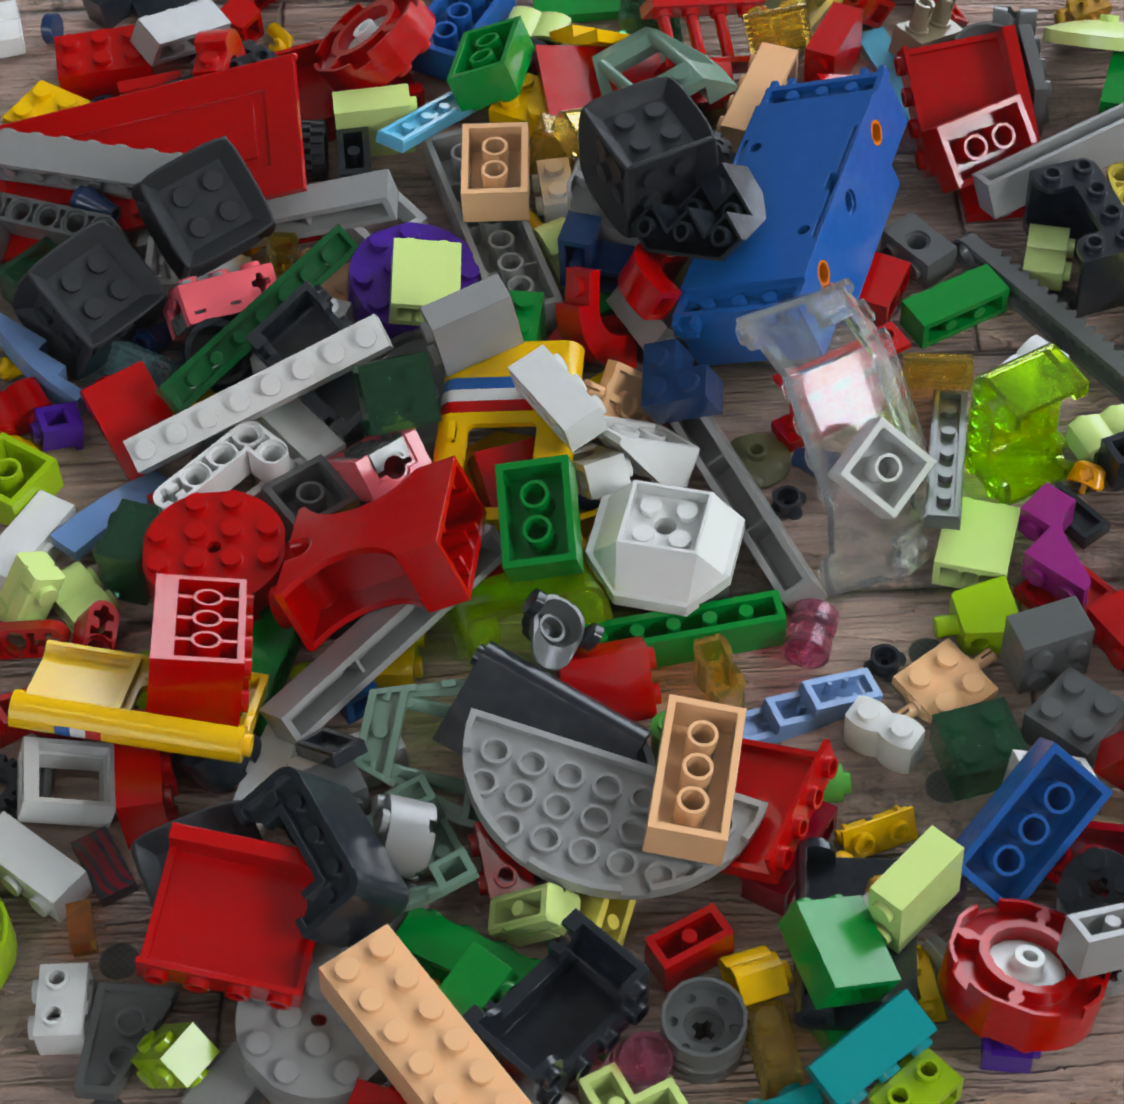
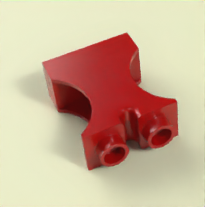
[269,455,487,652]

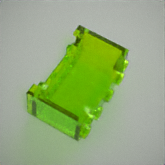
[964,343,1090,506]

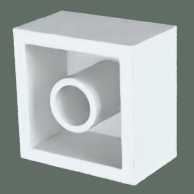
[827,417,937,519]

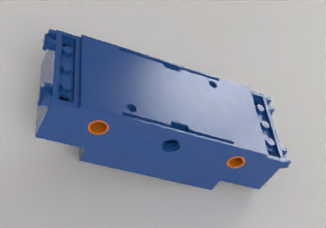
[671,65,908,365]

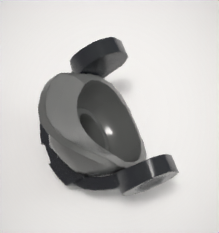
[522,588,604,671]

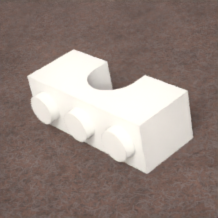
[573,442,633,500]

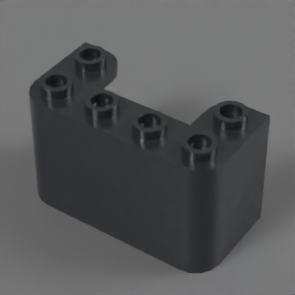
[1022,158,1124,318]
[245,280,405,444]
[232,766,409,948]
[462,908,650,1104]

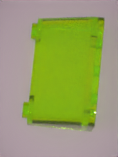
[447,562,613,661]

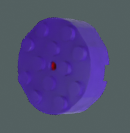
[347,222,481,339]

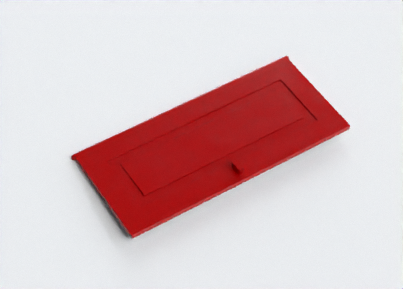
[0,53,307,263]

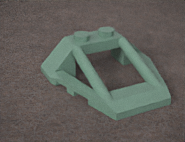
[592,27,737,104]
[354,679,480,828]
[366,773,480,912]

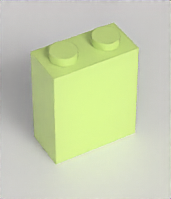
[332,83,418,157]
[389,238,462,326]
[931,497,1020,589]
[868,825,964,954]

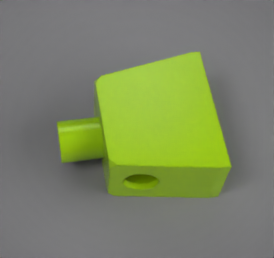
[932,575,1019,655]

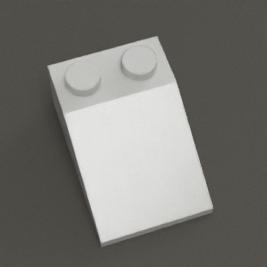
[596,415,700,487]

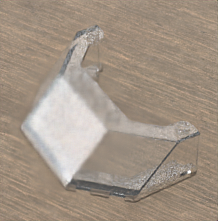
[736,277,939,597]

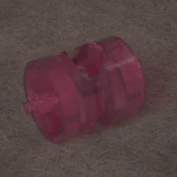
[782,598,840,669]
[609,1031,673,1087]

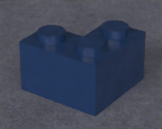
[557,211,635,295]
[641,338,724,424]

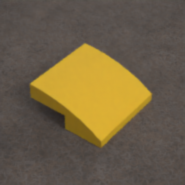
[549,24,631,47]

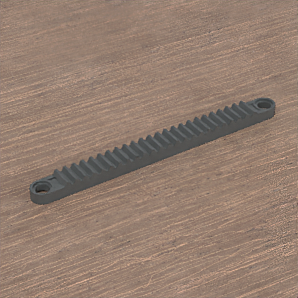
[953,232,1124,403]

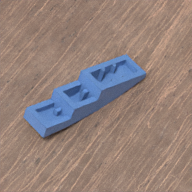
[0,313,87,417]
[50,471,168,561]
[743,667,883,744]

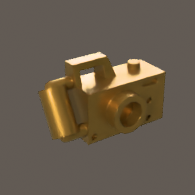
[1053,0,1112,24]

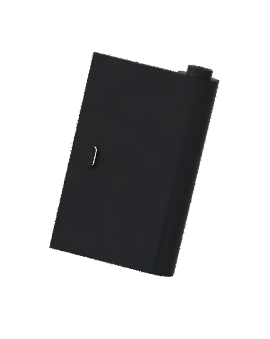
[432,641,651,760]
[793,837,918,1031]

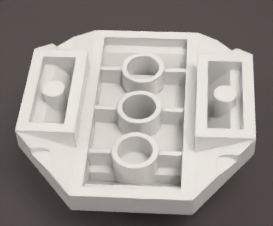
[585,480,745,617]

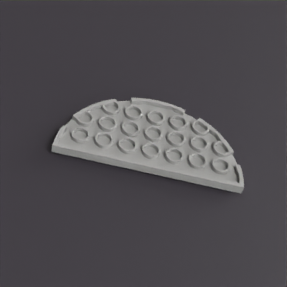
[462,708,768,900]

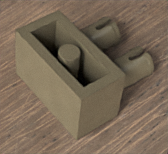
[888,0,963,57]

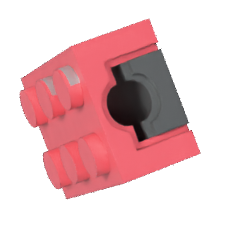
[163,261,277,341]
[326,429,432,503]

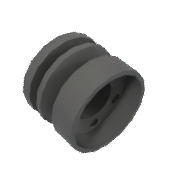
[660,977,747,1085]

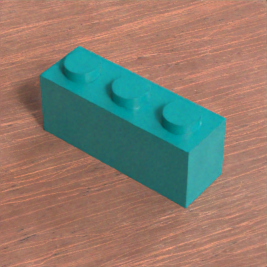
[803,989,938,1104]

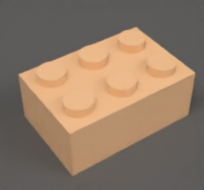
[461,122,530,222]

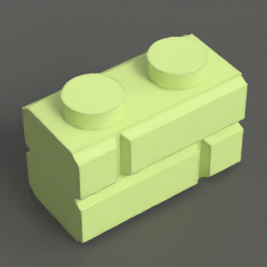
[0,551,65,636]
[488,882,581,947]

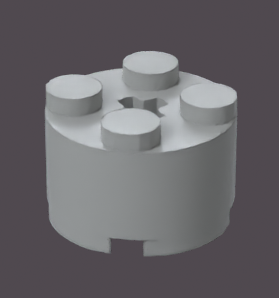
[371,793,437,881]

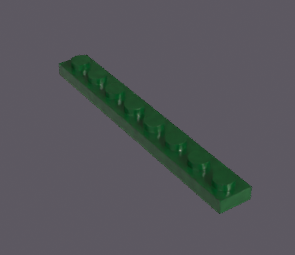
[155,223,359,414]

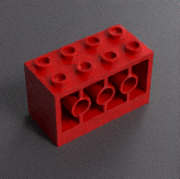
[146,573,254,727]

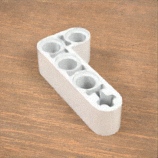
[153,421,292,516]

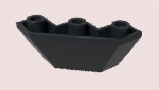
[631,162,766,262]

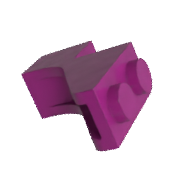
[1017,482,1091,609]

